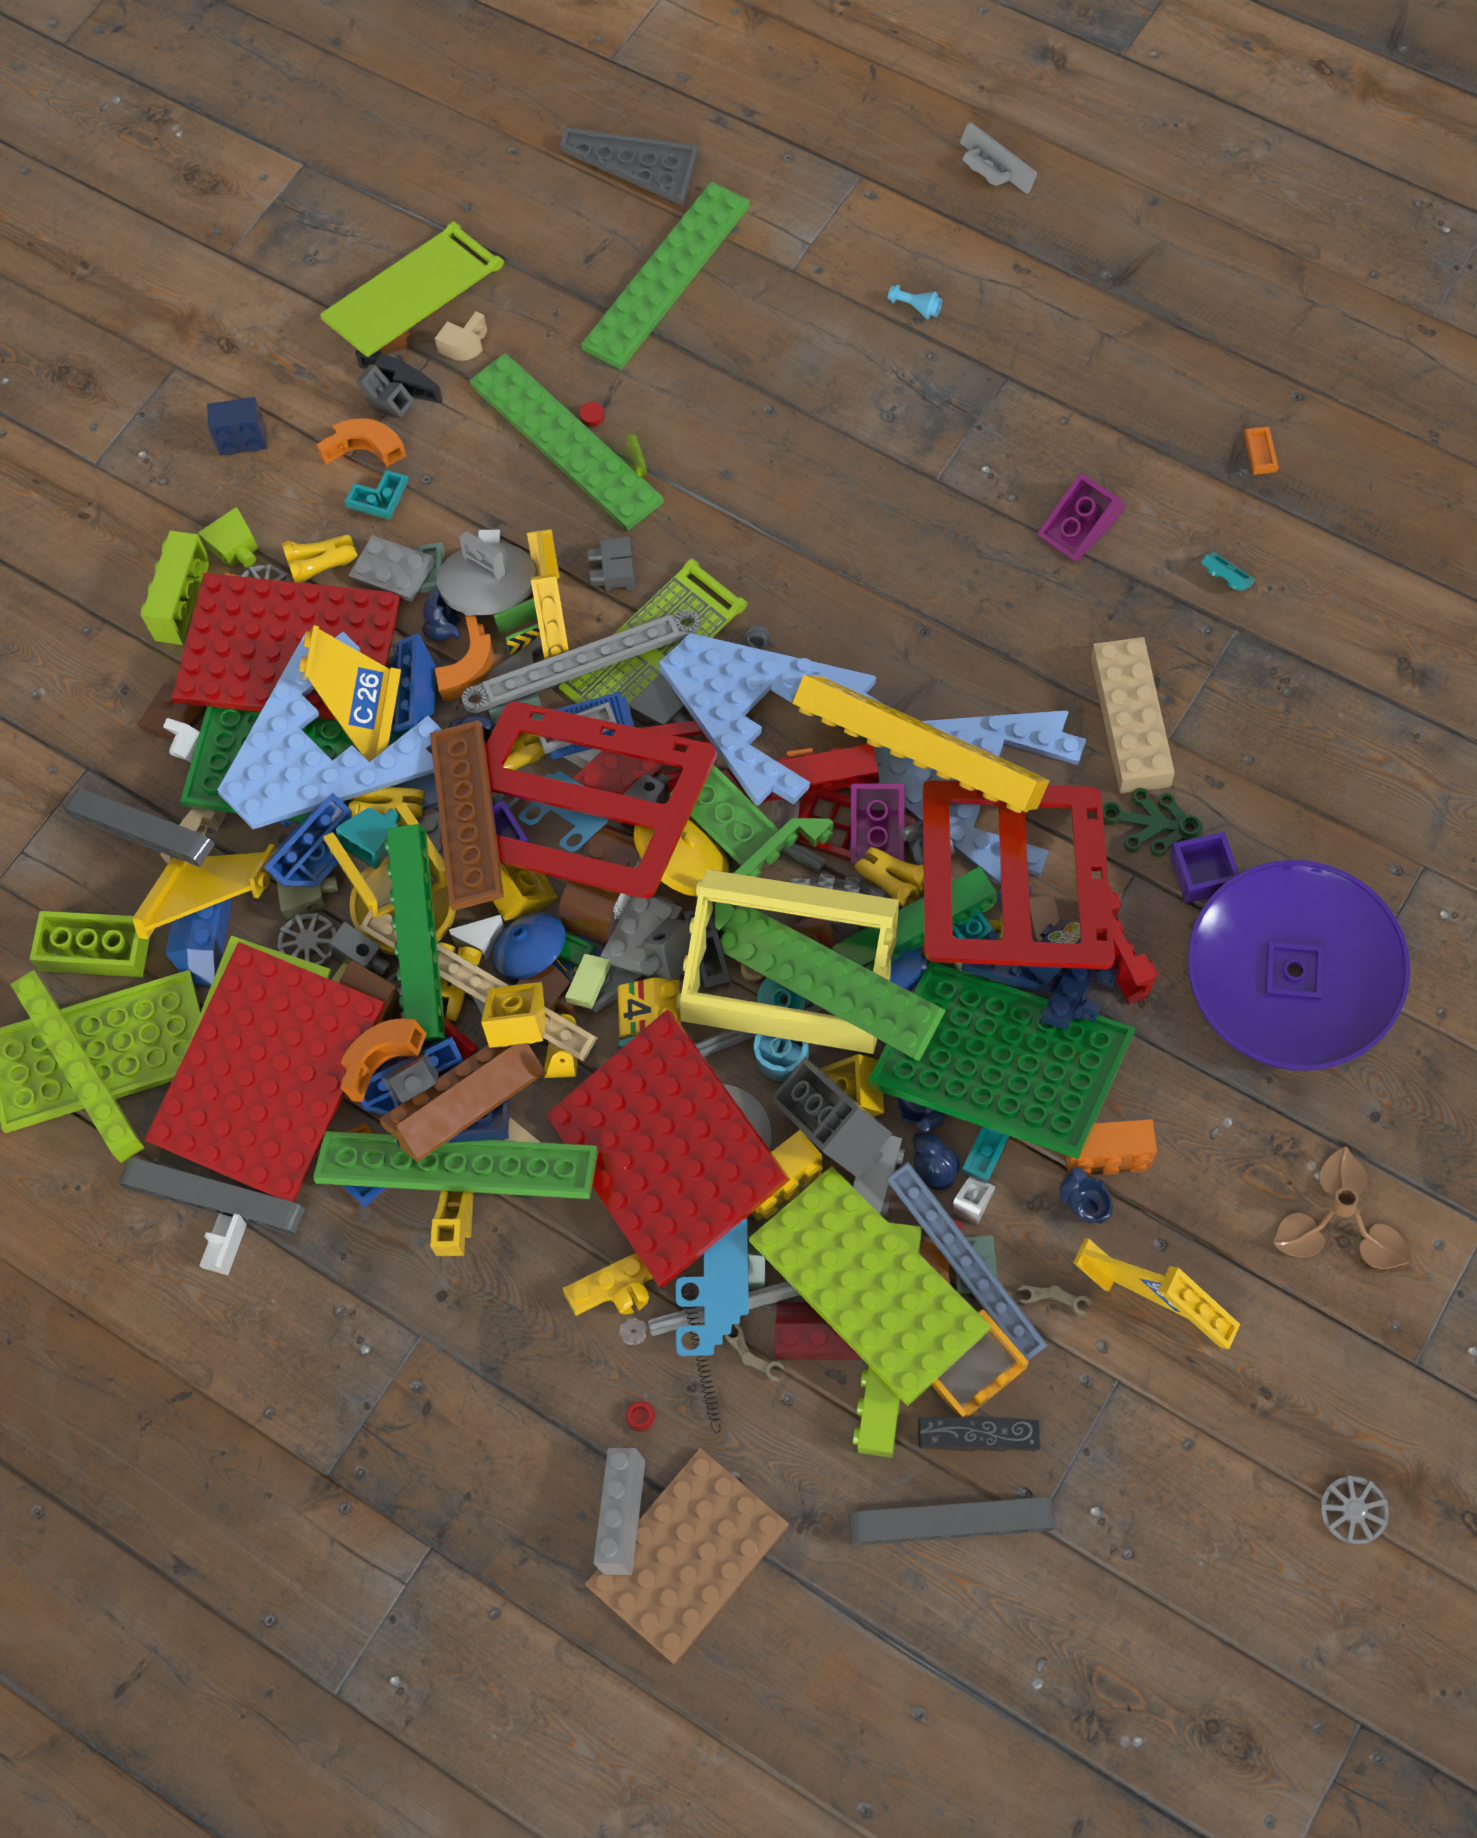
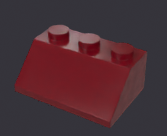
[775,1302,862,1360]

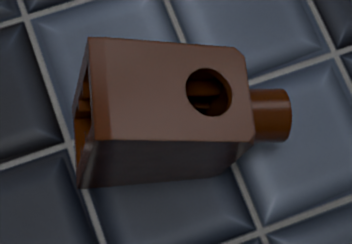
[516,964,578,1016]

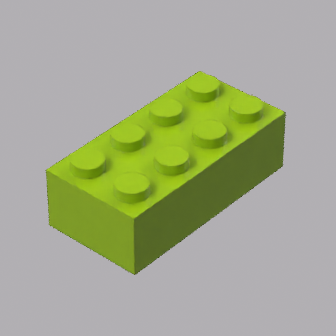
[141,530,210,645]
[30,911,150,978]

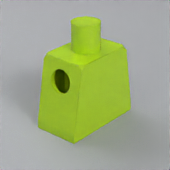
[198,507,258,567]

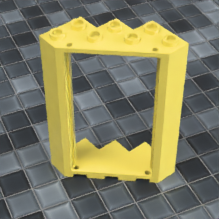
[677,869,899,1054]

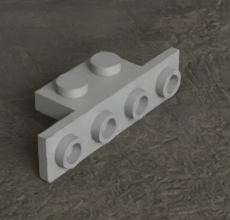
[960,123,1037,194]

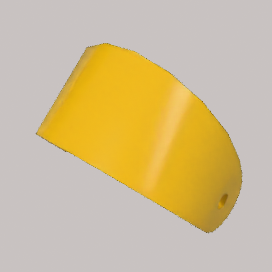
[543,1014,578,1078]

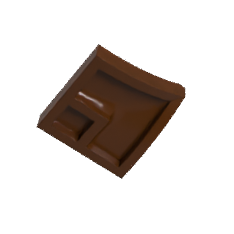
[137,683,207,740]

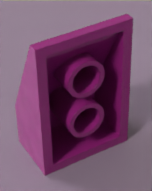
[1037,472,1127,562]
[851,784,905,863]

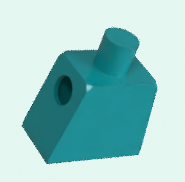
[336,808,400,870]

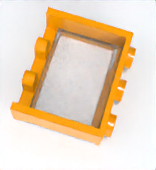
[931,1309,1029,1417]

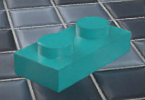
[1201,552,1256,591]
[962,1127,1010,1183]

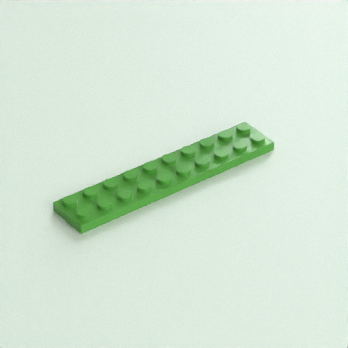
[581,182,750,370]
[469,353,664,532]
[720,906,946,1061]
[313,1131,598,1199]

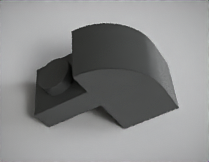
[356,365,415,418]

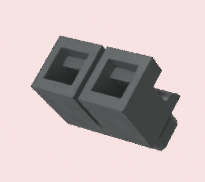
[588,536,636,592]

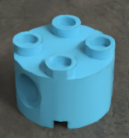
[754,1034,809,1082]

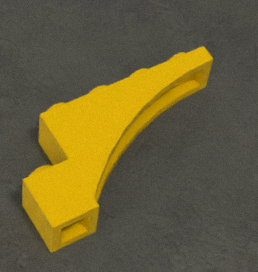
[430,1191,474,1256]

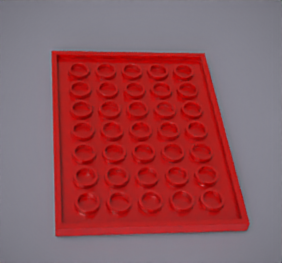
[172,573,401,720]
[145,942,385,1203]
[546,1009,791,1287]

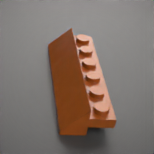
[380,1043,545,1162]

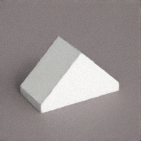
[449,915,505,960]
[952,1176,996,1225]

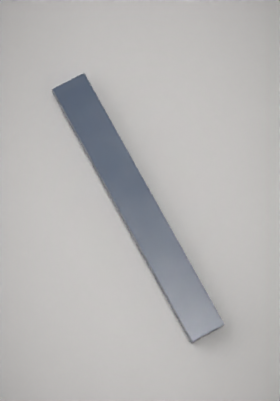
[886,1162,1048,1360]

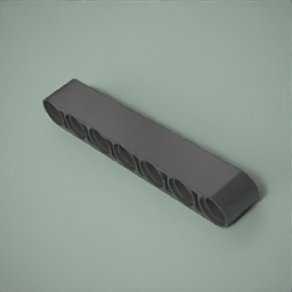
[63,788,215,867]
[119,1158,305,1236]
[849,1498,1055,1545]

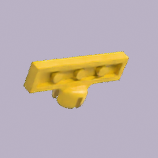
[563,1253,653,1316]

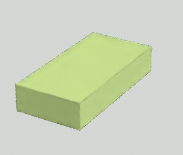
[565,954,611,1009]

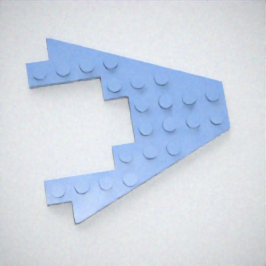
[218,631,442,829]
[659,633,881,806]
[867,711,1087,887]

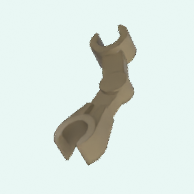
[1017,1285,1091,1317]
[724,1324,785,1382]

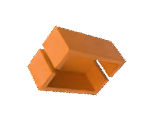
[1065,1119,1157,1176]

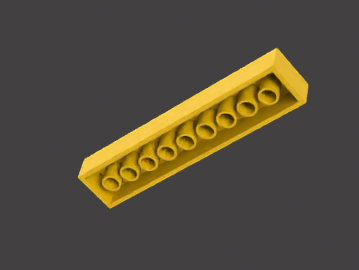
[792,675,1050,813]

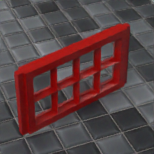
[795,791,916,862]

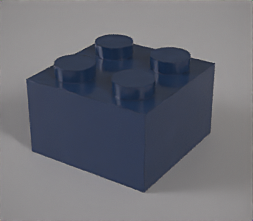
[207,397,268,455]

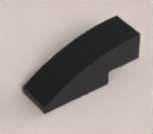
[683,909,731,989]

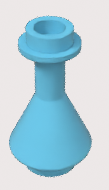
[888,284,942,320]

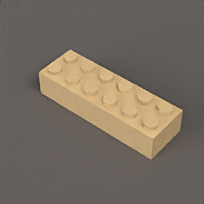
[1091,637,1175,794]

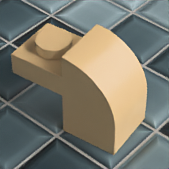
[435,311,487,361]

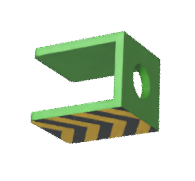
[494,598,540,656]

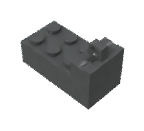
[770,1058,892,1176]

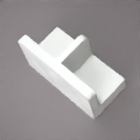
[163,718,200,763]
[199,1214,247,1275]

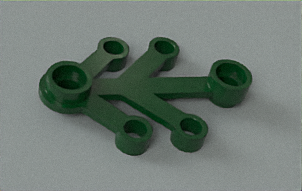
[1102,788,1203,857]

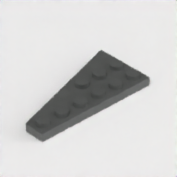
[560,127,699,206]

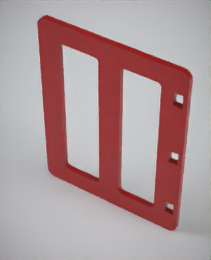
[439,701,717,899]
[922,780,1115,969]

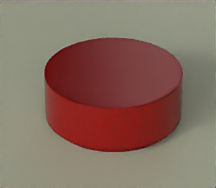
[580,402,604,427]
[626,1401,655,1432]

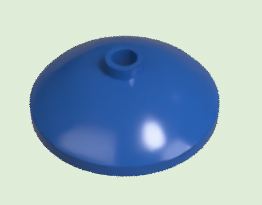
[492,912,566,980]

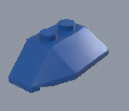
[388,634,436,733]
[264,793,352,887]
[165,897,233,987]
[361,1036,463,1115]

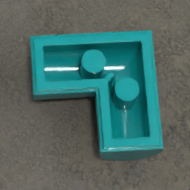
[344,470,409,520]

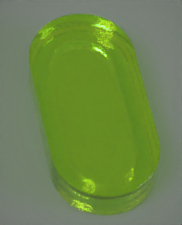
[625,433,647,477]

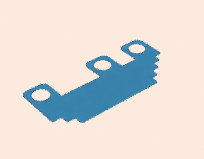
[494,771,608,852]
[676,1218,749,1356]

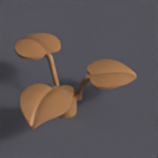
[1273,1146,1411,1269]

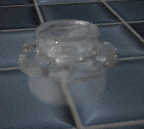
[619,1317,647,1345]

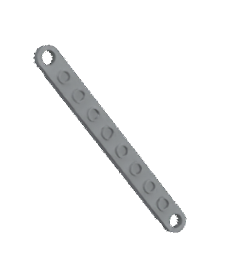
[462,609,700,713]

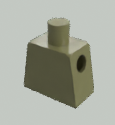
[277,876,339,922]

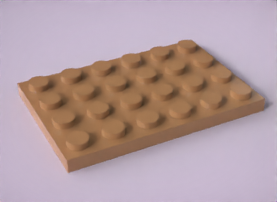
[585,1448,789,1665]

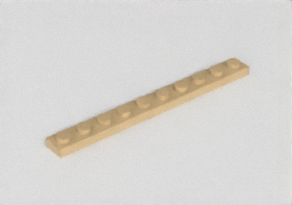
[360,911,597,1061]

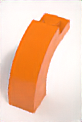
[316,419,407,468]
[435,615,494,702]
[340,1019,427,1102]

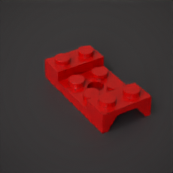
[1096,885,1157,1005]

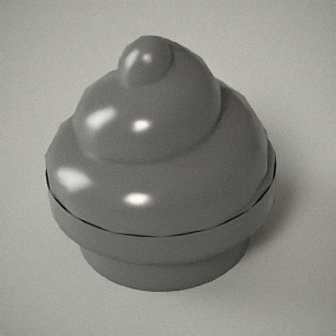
[745,625,770,649]

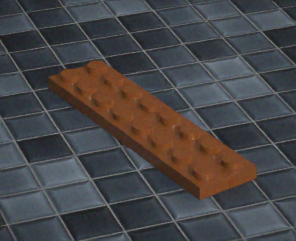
[430,720,504,911]

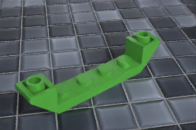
[715,818,833,936]

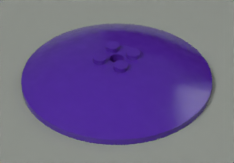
[1188,860,1410,1071]

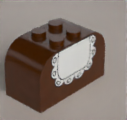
[559,824,642,946]

